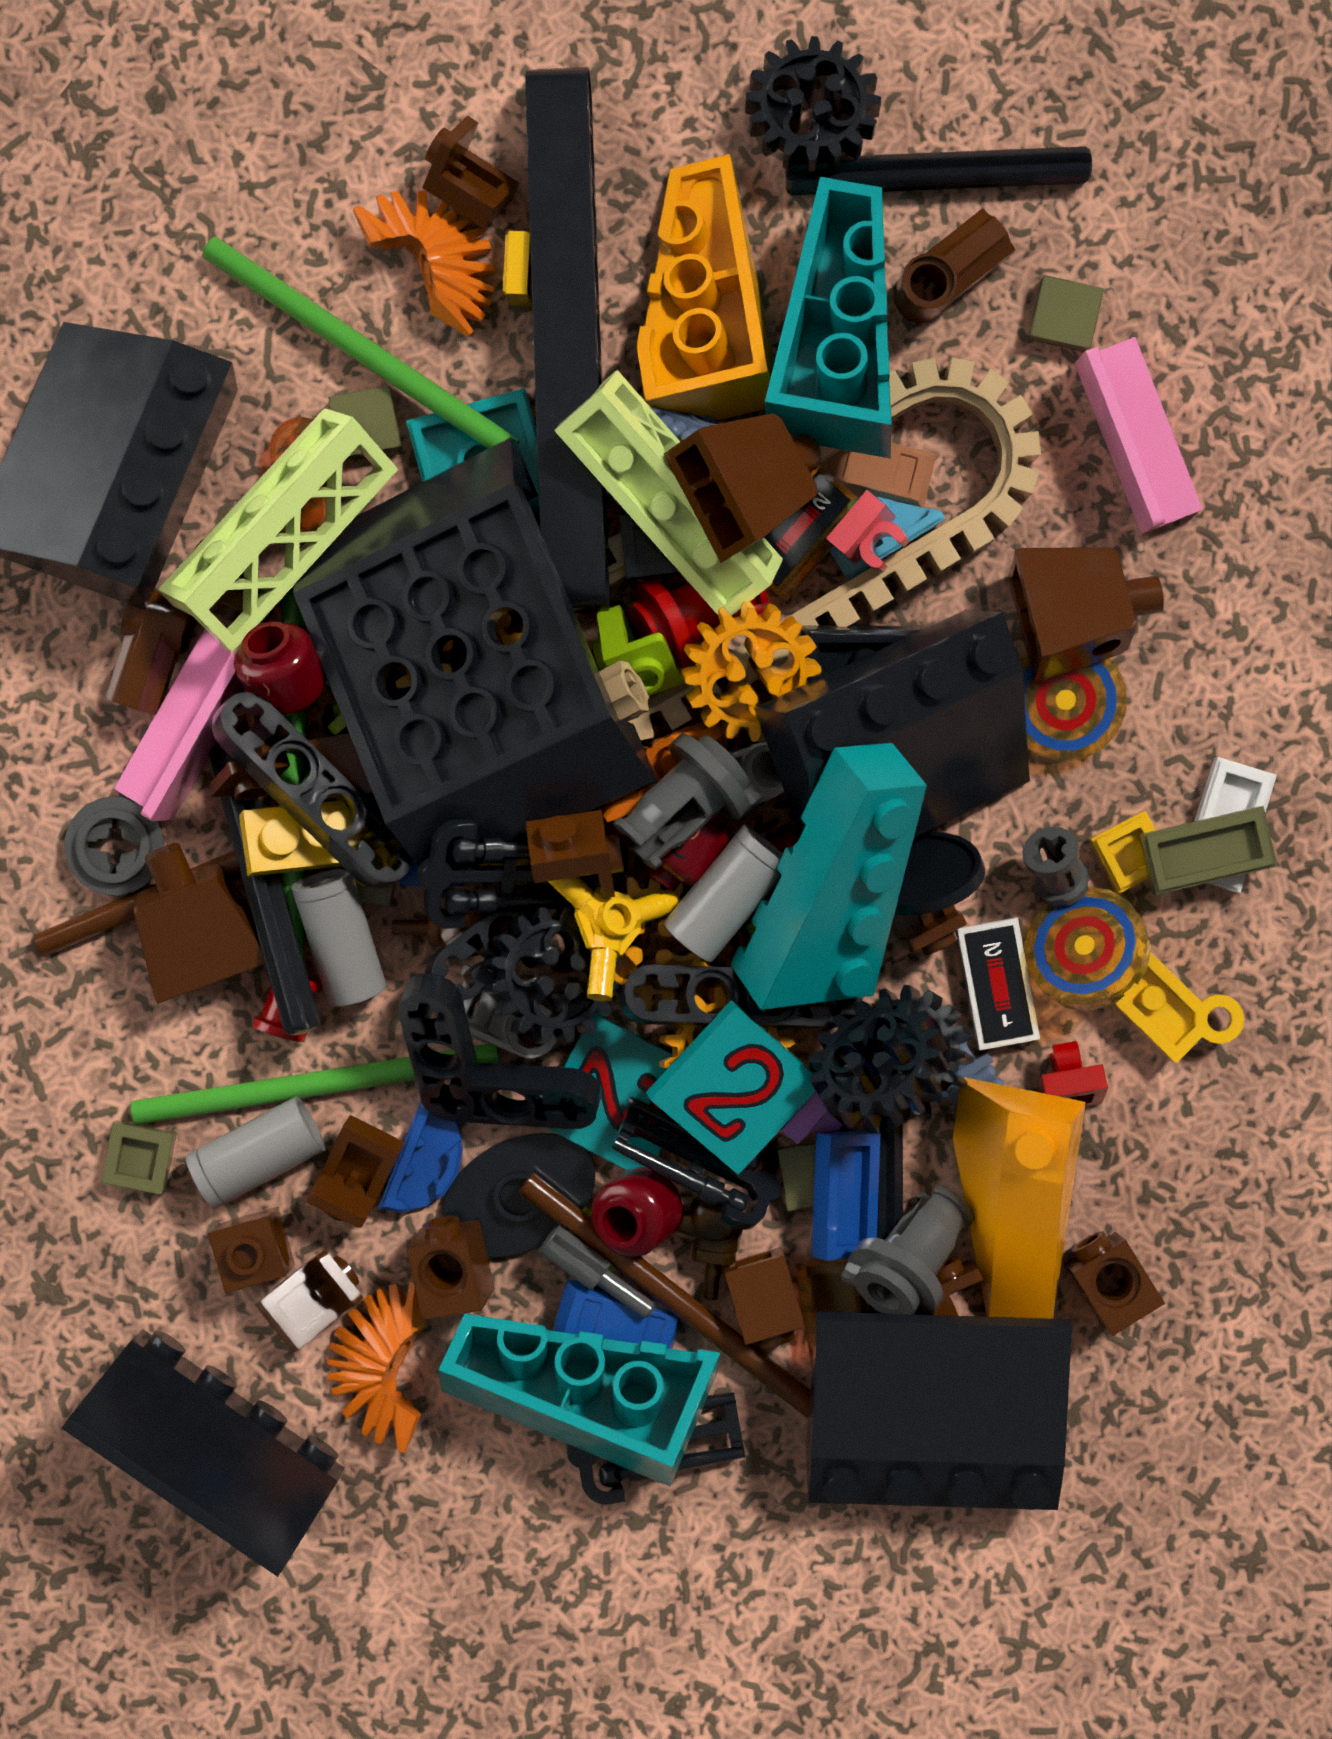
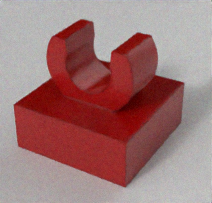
[1037,1041,1108,1107]

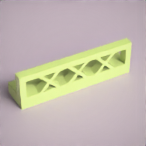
[554,370,783,616]
[158,408,398,652]

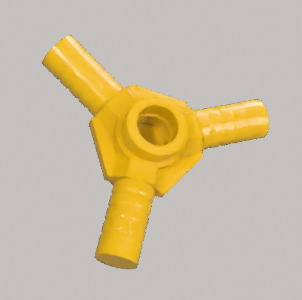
[547,877,679,1002]

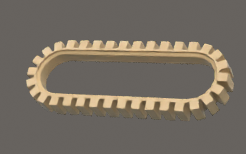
[575,357,1041,742]

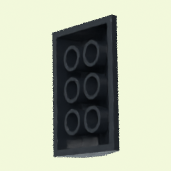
[0,322,238,610]
[754,610,1030,838]
[806,1311,1072,1510]
[61,1329,345,1577]

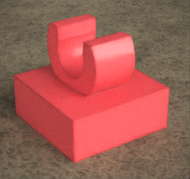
[826,490,909,572]

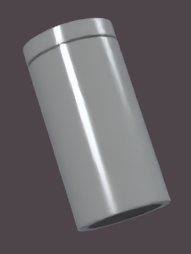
[663,825,783,962]
[291,867,387,1006]
[186,1096,326,1209]

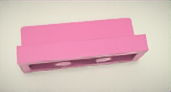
[1075,337,1203,535]
[114,629,245,821]

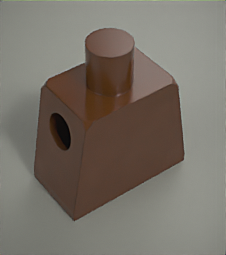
[664,413,821,563]
[1008,547,1164,682]
[133,843,266,1004]

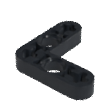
[399,973,602,1129]

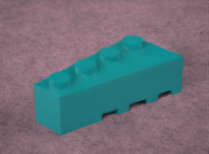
[765,177,892,459]
[730,743,927,1010]
[438,1314,720,1487]

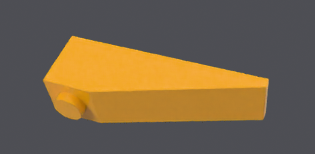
[637,154,774,419]
[953,1077,1086,1319]

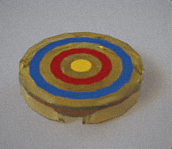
[1019,652,1127,761]
[1024,887,1151,1011]

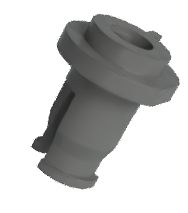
[613,733,762,870]
[841,1185,974,1315]

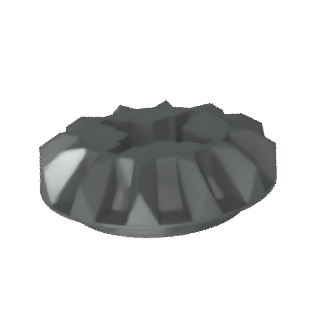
[65,797,165,895]

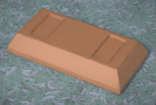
[810,443,937,508]

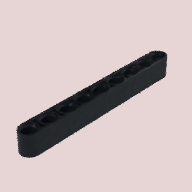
[525,66,610,613]

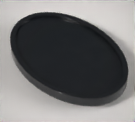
[895,831,986,915]
[442,1133,596,1257]

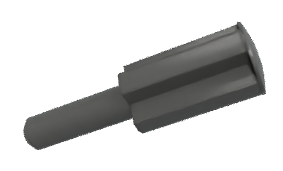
[538,1224,655,1318]

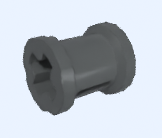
[1022,827,1089,907]

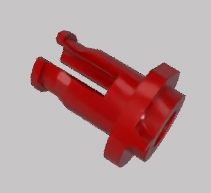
[625,577,769,669]

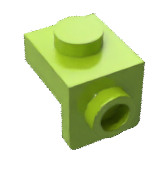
[592,605,683,696]

